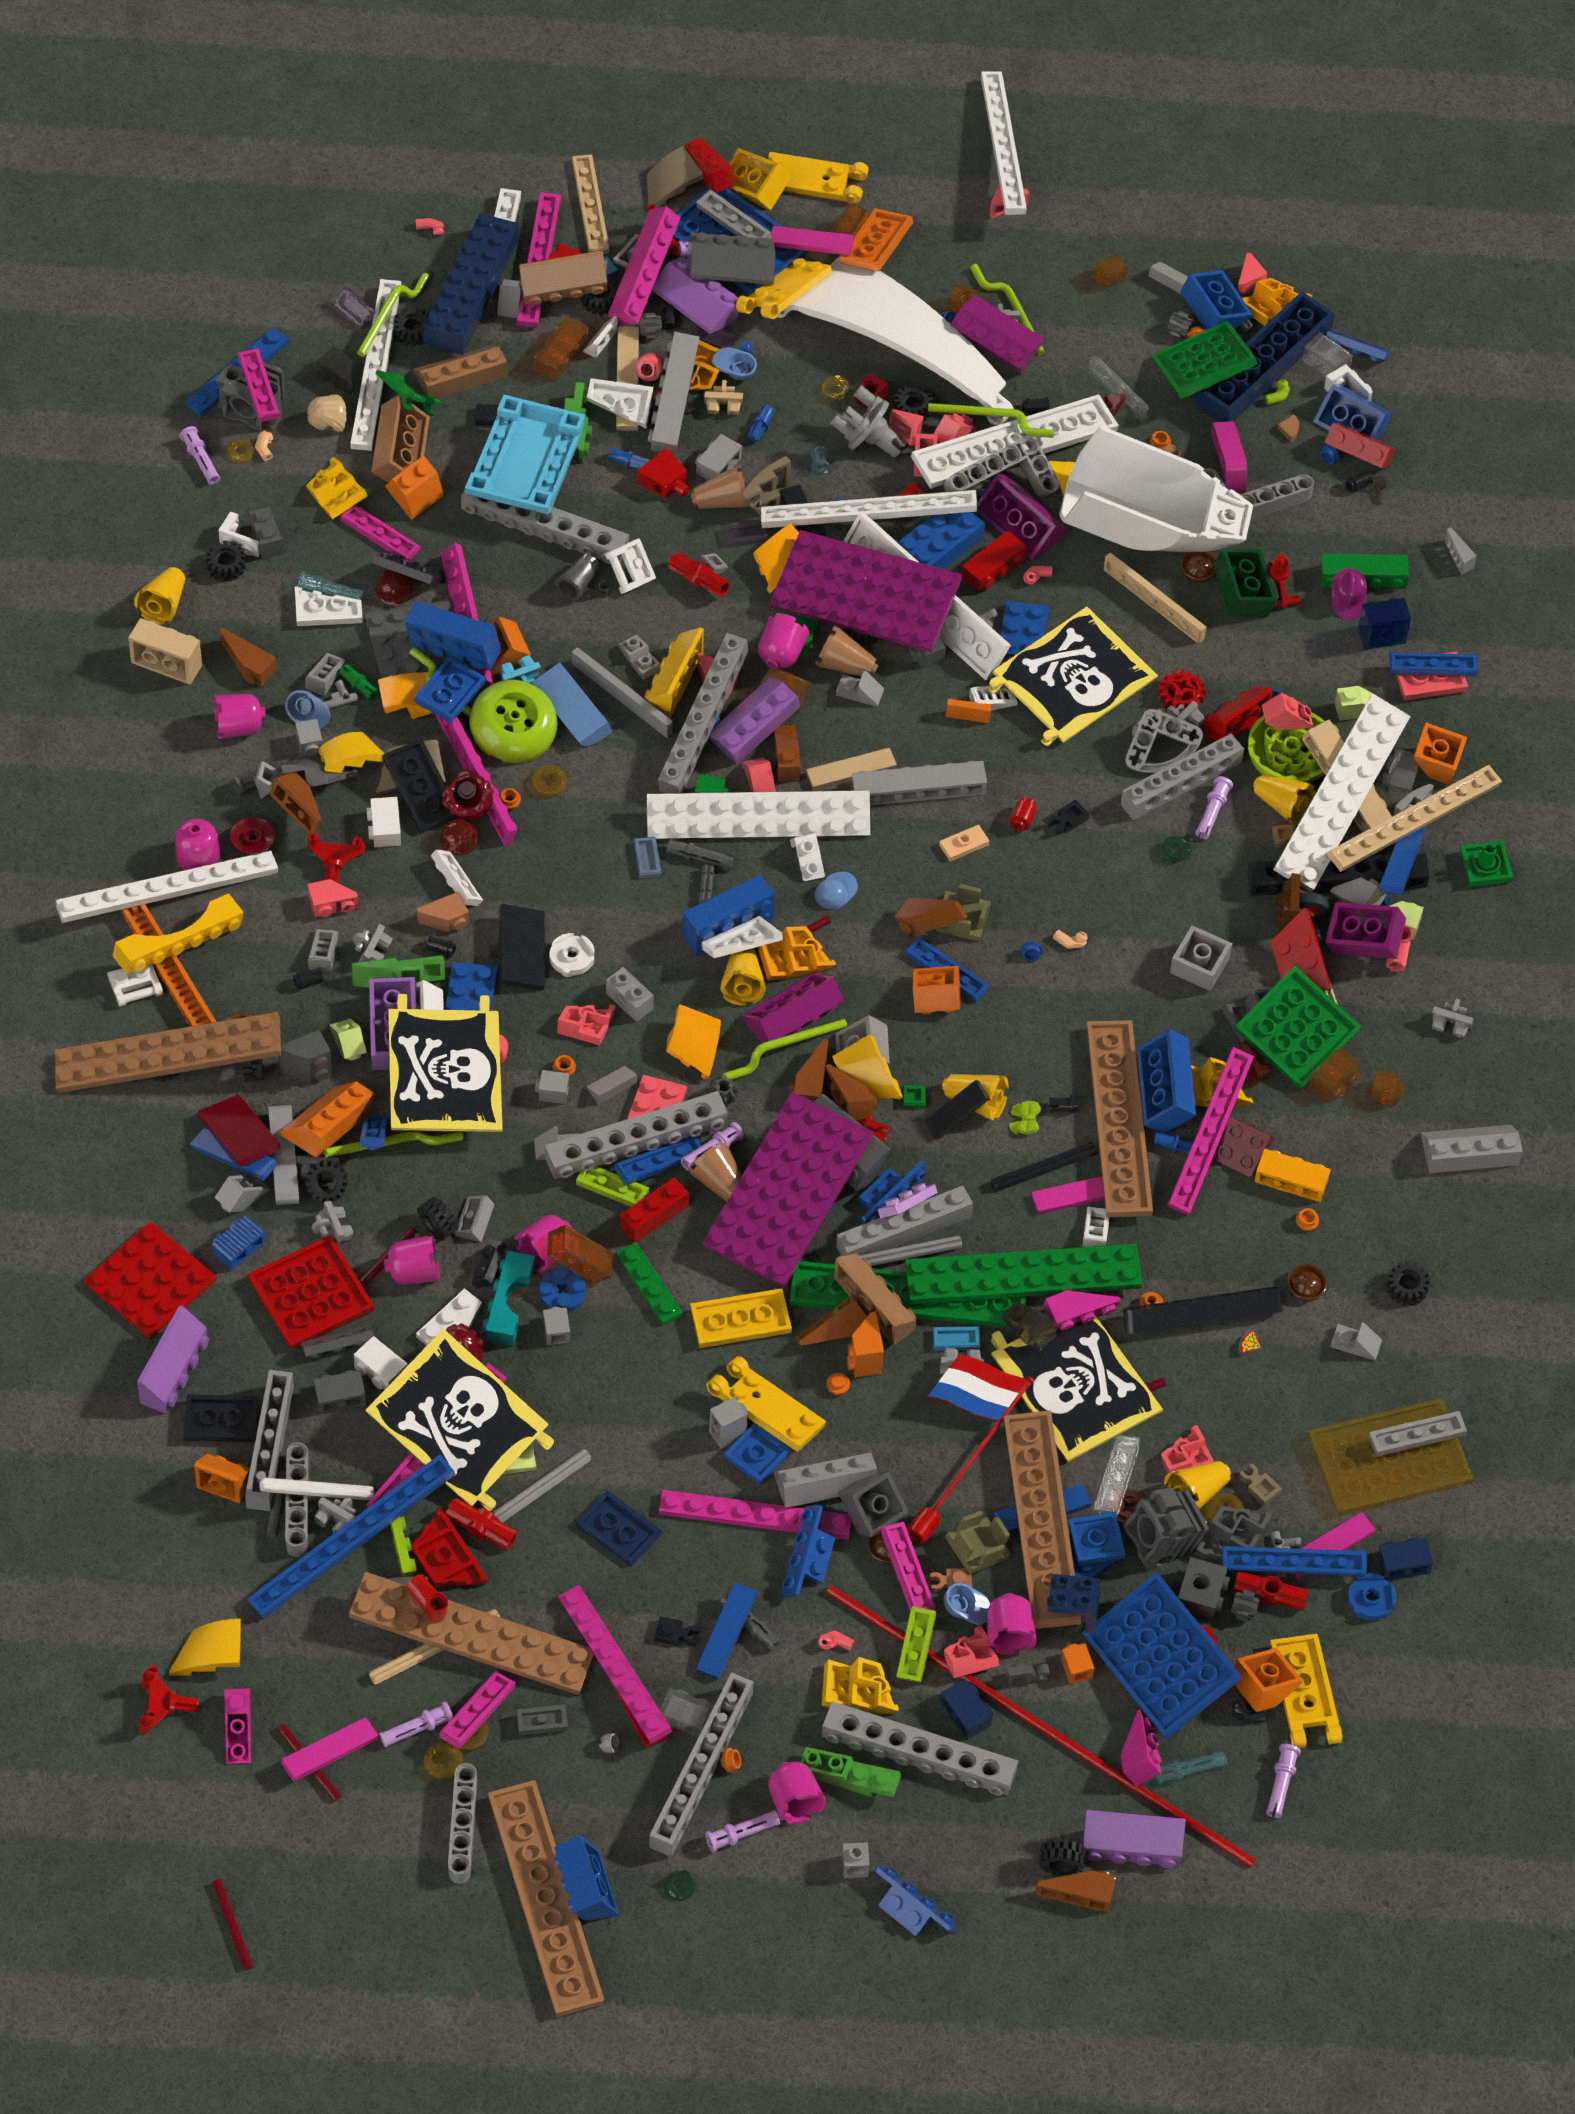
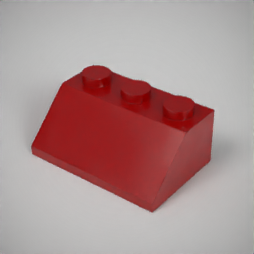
[1203,687,1273,742]

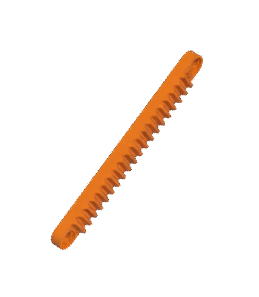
[120,904,216,1027]

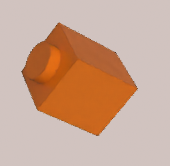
[1061,1643,1095,1684]

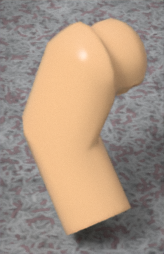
[255,431,273,461]
[1053,930,1088,949]

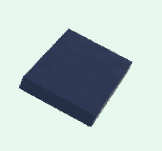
[576,1490,662,1567]

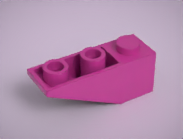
[1043,1291,1121,1331]
[224,1688,251,1764]
[1121,1709,1161,1787]

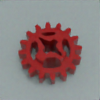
[1158,669,1206,709]

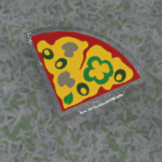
[1238,1329,1262,1358]

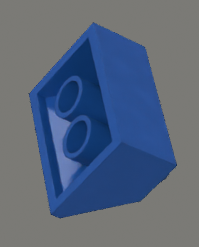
[1180,270,1253,330]
[1313,384,1393,440]
[554,1835,619,1920]

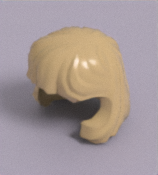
[307,394,347,433]

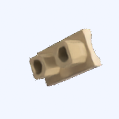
[704,380,743,415]

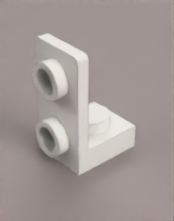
[1324,364,1373,401]
[219,512,260,557]
[790,833,825,881]

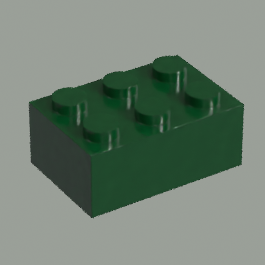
[1213,548,1277,617]

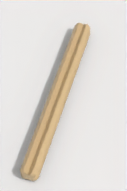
[369,1609,500,1684]

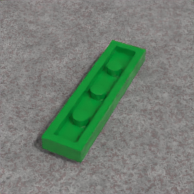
[616,1242,683,1326]

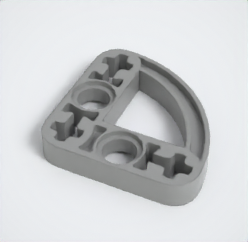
[1125,709,1203,773]

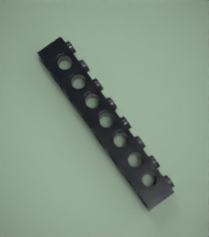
[1247,853,1430,896]

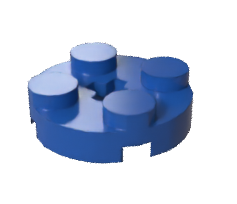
[539,1266,586,1312]
[1347,1573,1396,1621]

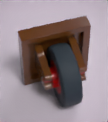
[1275,873,1329,933]

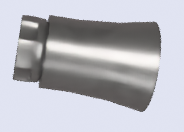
[555,554,599,601]

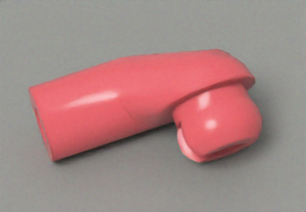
[416,218,444,235]
[1023,566,1052,585]
[818,1631,855,1651]

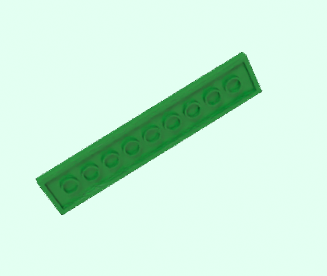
[905,1244,1143,1304]
[790,1261,1026,1330]

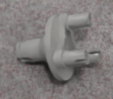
[830,385,906,458]

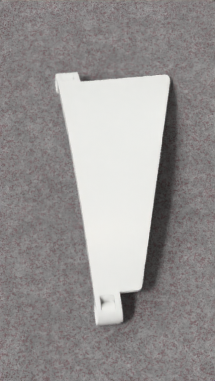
[777,254,1014,426]

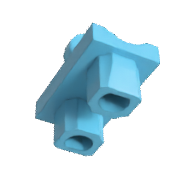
[500,655,541,685]

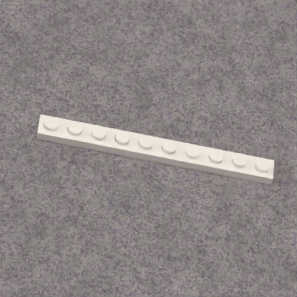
[981,72,1027,215]
[351,279,401,451]
[761,490,977,528]
[56,851,278,923]

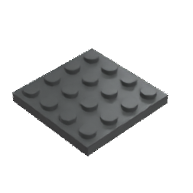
[365,600,468,679]

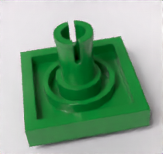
[1459,841,1513,887]

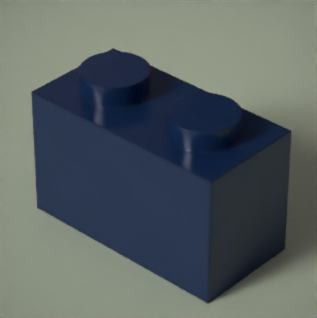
[1377,1538,1433,1581]
[940,1678,993,1740]

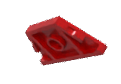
[1270,908,1332,991]
[411,1508,488,1588]

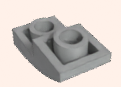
[619,635,661,680]
[1393,784,1434,816]

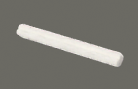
[259,1478,374,1500]

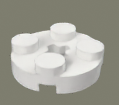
[549,933,594,977]

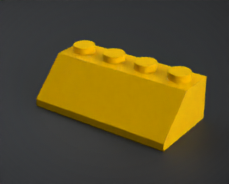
[644,628,704,719]

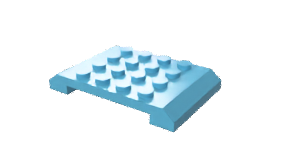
[465,395,585,514]

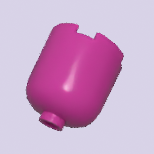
[758,613,809,669]
[214,694,266,739]
[175,819,220,871]
[514,1215,574,1273]
[384,1236,440,1285]
[987,1593,1036,1655]
[768,1762,826,1825]

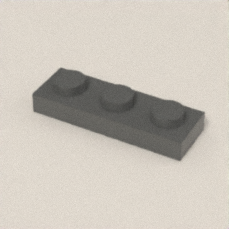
[301,1325,373,1358]

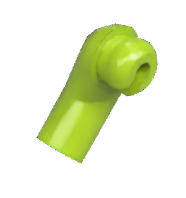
[1264,380,1290,405]

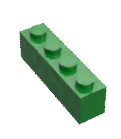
[1319,554,1409,589]

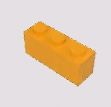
[1254,1149,1331,1203]

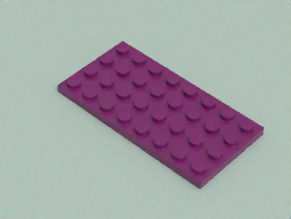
[769,530,962,653]
[703,1092,874,1288]

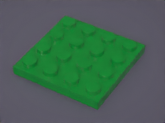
[1151,321,1257,399]
[1234,966,1362,1090]

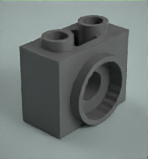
[1178,1557,1230,1619]

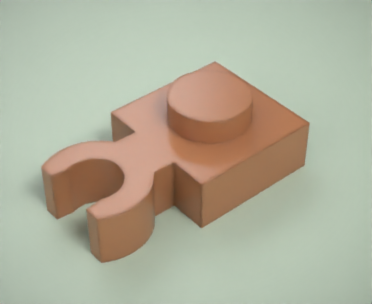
[930,1568,972,1592]

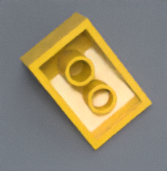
[729,148,792,210]

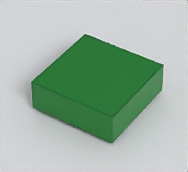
[902,1085,926,1109]

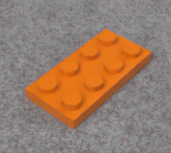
[840,208,913,272]

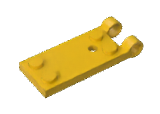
[768,152,869,204]
[736,258,832,319]
[706,1356,826,1452]
[1269,1634,1342,1749]

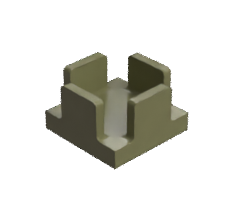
[936,884,991,942]
[945,1511,1011,1575]

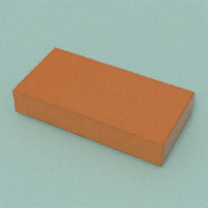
[946,699,992,723]

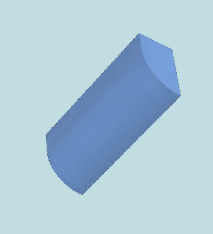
[531,662,612,746]

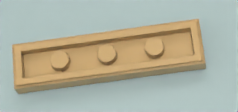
[806,748,897,791]

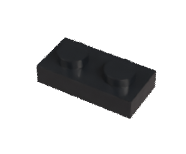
[471,1240,507,1288]

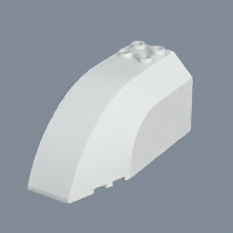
[1059,425,1253,552]

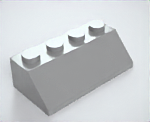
[1421,1125,1523,1173]
[774,1452,877,1508]

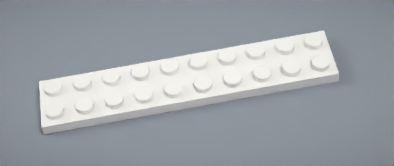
[911,394,1119,489]
[843,513,1011,680]
[1273,694,1410,892]
[647,791,870,839]

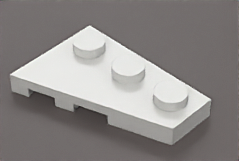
[587,378,654,428]
[295,587,363,627]
[701,916,783,958]
[416,1288,482,1346]

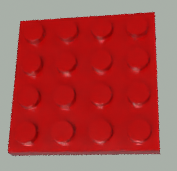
[84,1221,217,1340]
[247,1235,375,1350]

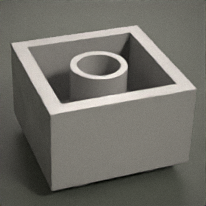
[1170,926,1232,991]

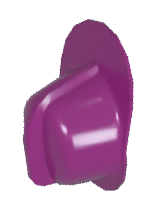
[1332,568,1367,619]

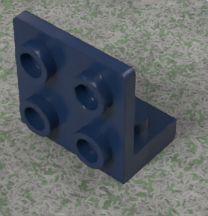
[1047,1574,1100,1633]

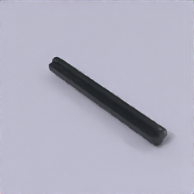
[990,1142,1097,1192]

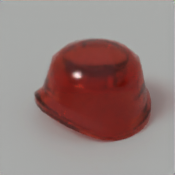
[375,569,413,606]
[439,819,478,856]

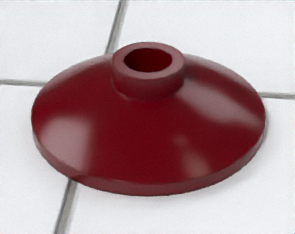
[230,817,275,855]

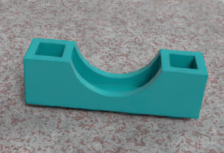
[482,1251,535,1346]

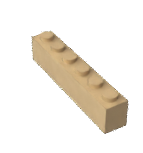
[1302,719,1393,833]

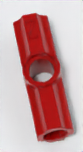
[668,552,730,598]
[446,1498,518,1551]
[1233,1571,1309,1611]

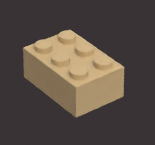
[128,618,202,685]

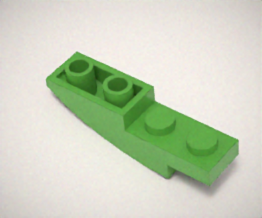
[565,382,592,463]
[351,955,445,988]
[800,1747,901,1797]

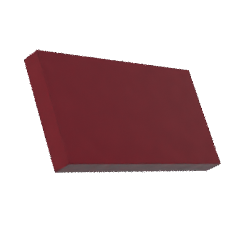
[198,1094,281,1167]

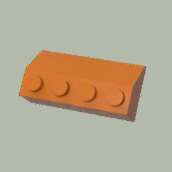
[279,1082,375,1158]

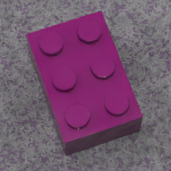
[1325,902,1406,959]

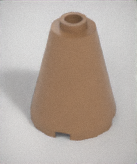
[691,465,751,509]
[815,626,878,677]
[689,1142,742,1202]

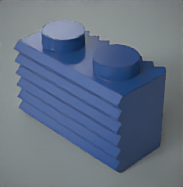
[212,1215,266,1271]

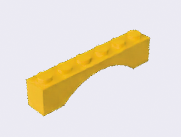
[113,893,244,975]

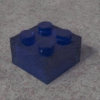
[1358,598,1411,650]

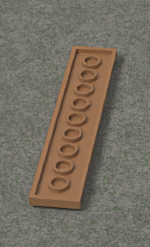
[55,1012,281,1093]
[1086,1020,1153,1217]
[1004,1410,1081,1629]
[349,1572,594,1695]
[488,1780,605,2017]

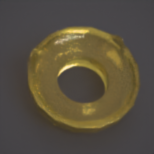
[822,376,849,400]
[227,438,255,464]

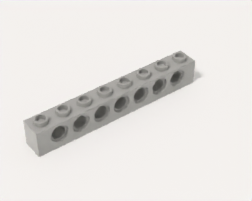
[461,490,629,564]
[658,633,748,794]
[545,1091,728,1180]
[649,1672,753,1857]
[822,1701,1018,1796]

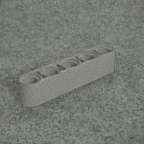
[268,1105,299,1206]
[285,1442,309,1557]
[448,1763,477,1884]

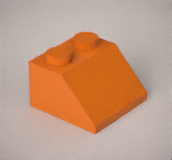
[385,455,444,520]
[490,616,531,676]
[1413,722,1467,785]
[913,966,961,1014]
[847,1311,884,1378]
[194,1454,250,1504]
[1234,1648,1303,1712]

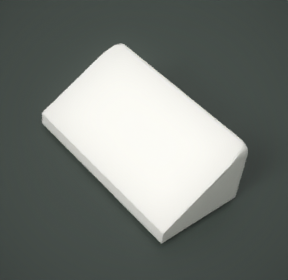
[583,316,618,357]

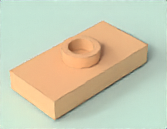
[939,825,989,862]

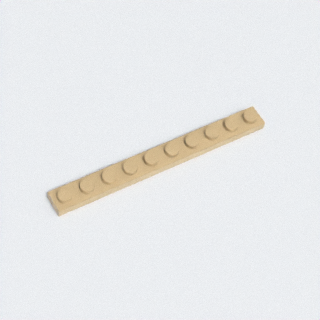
[1327,765,1502,872]

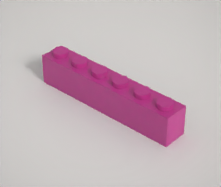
[608,206,681,326]

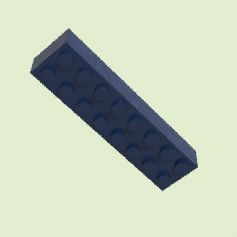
[423,213,519,355]
[1195,291,1335,422]

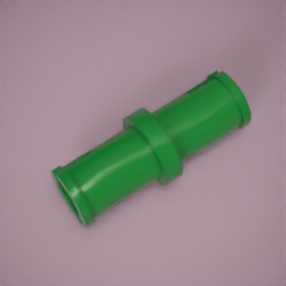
[339,664,379,701]

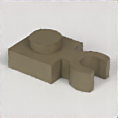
[1239,1464,1282,1506]

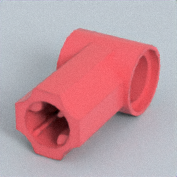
[1386,925,1412,972]

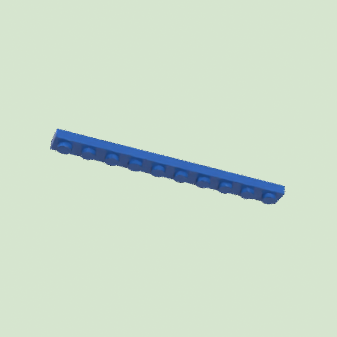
[247,1454,456,1619]

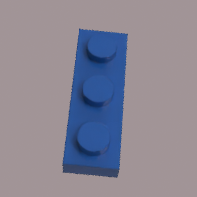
[1325,330,1390,362]
[360,1115,388,1150]

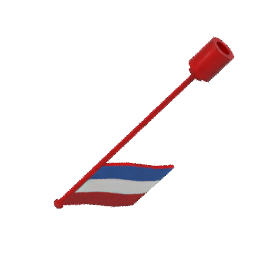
[906,1355,1034,1545]

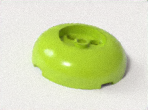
[469,680,557,764]
[1248,713,1325,783]

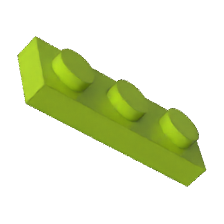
[576,1166,649,1207]
[390,1516,416,1577]
[896,1606,936,1683]

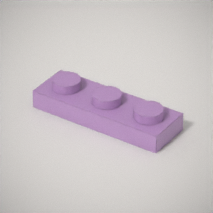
[877,1183,938,1218]

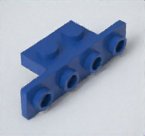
[859,1160,926,1225]
[781,1505,835,1597]
[874,1865,959,1936]

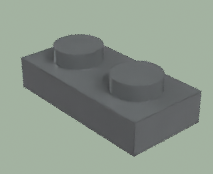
[517,1704,568,1736]

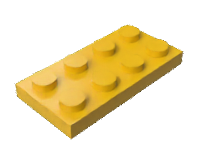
[690,1288,792,1348]

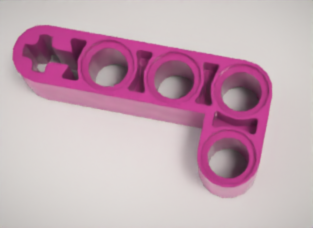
[1211,421,1247,494]

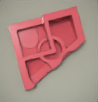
[557,1005,616,1045]
[1161,1425,1214,1474]
[944,1626,999,1678]

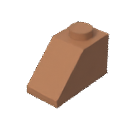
[417,892,469,932]

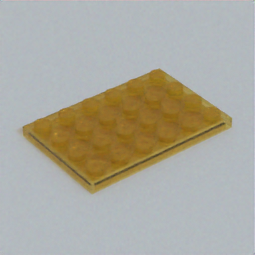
[1307,1398,1474,1516]

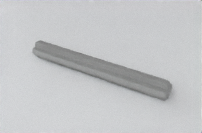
[859,1236,962,1266]
[493,1449,591,1523]

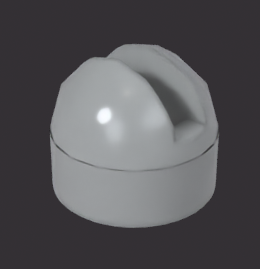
[599,1733,620,1753]

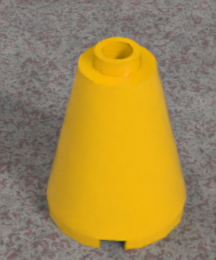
[134,567,186,625]
[1253,774,1317,825]
[720,948,766,1006]
[942,1074,1009,1121]
[1164,1461,1231,1509]

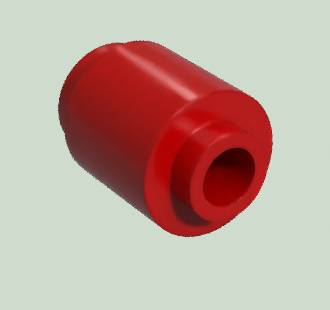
[1009,797,1037,831]

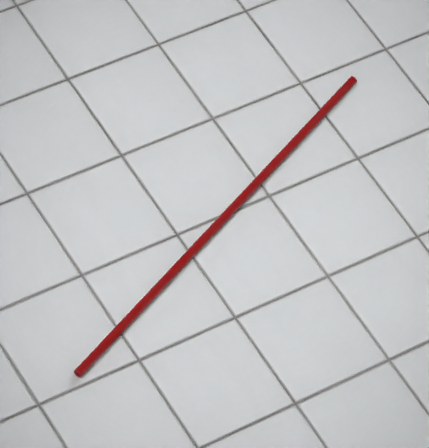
[826,1585,1256,1867]

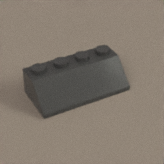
[687,232,775,285]
[814,1094,891,1190]

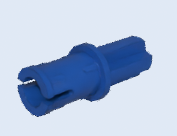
[747,405,775,443]
[608,448,650,469]
[1153,1132,1193,1154]

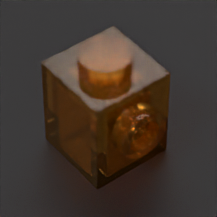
[1093,254,1128,290]
[948,284,979,315]
[1370,1070,1406,1106]

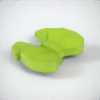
[1009,1101,1041,1135]

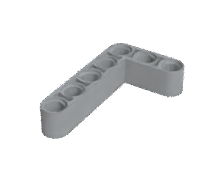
[944,436,1059,497]
[1203,468,1314,520]

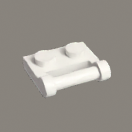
[604,538,656,594]
[107,964,163,1007]

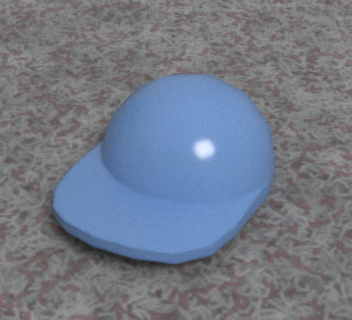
[712,347,757,381]
[285,690,330,729]
[814,872,858,910]
[944,1583,990,1625]

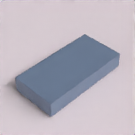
[633,837,662,879]

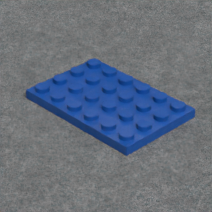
[673,188,810,295]
[1082,1572,1243,1739]

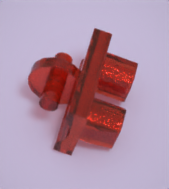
[1238,1041,1270,1088]

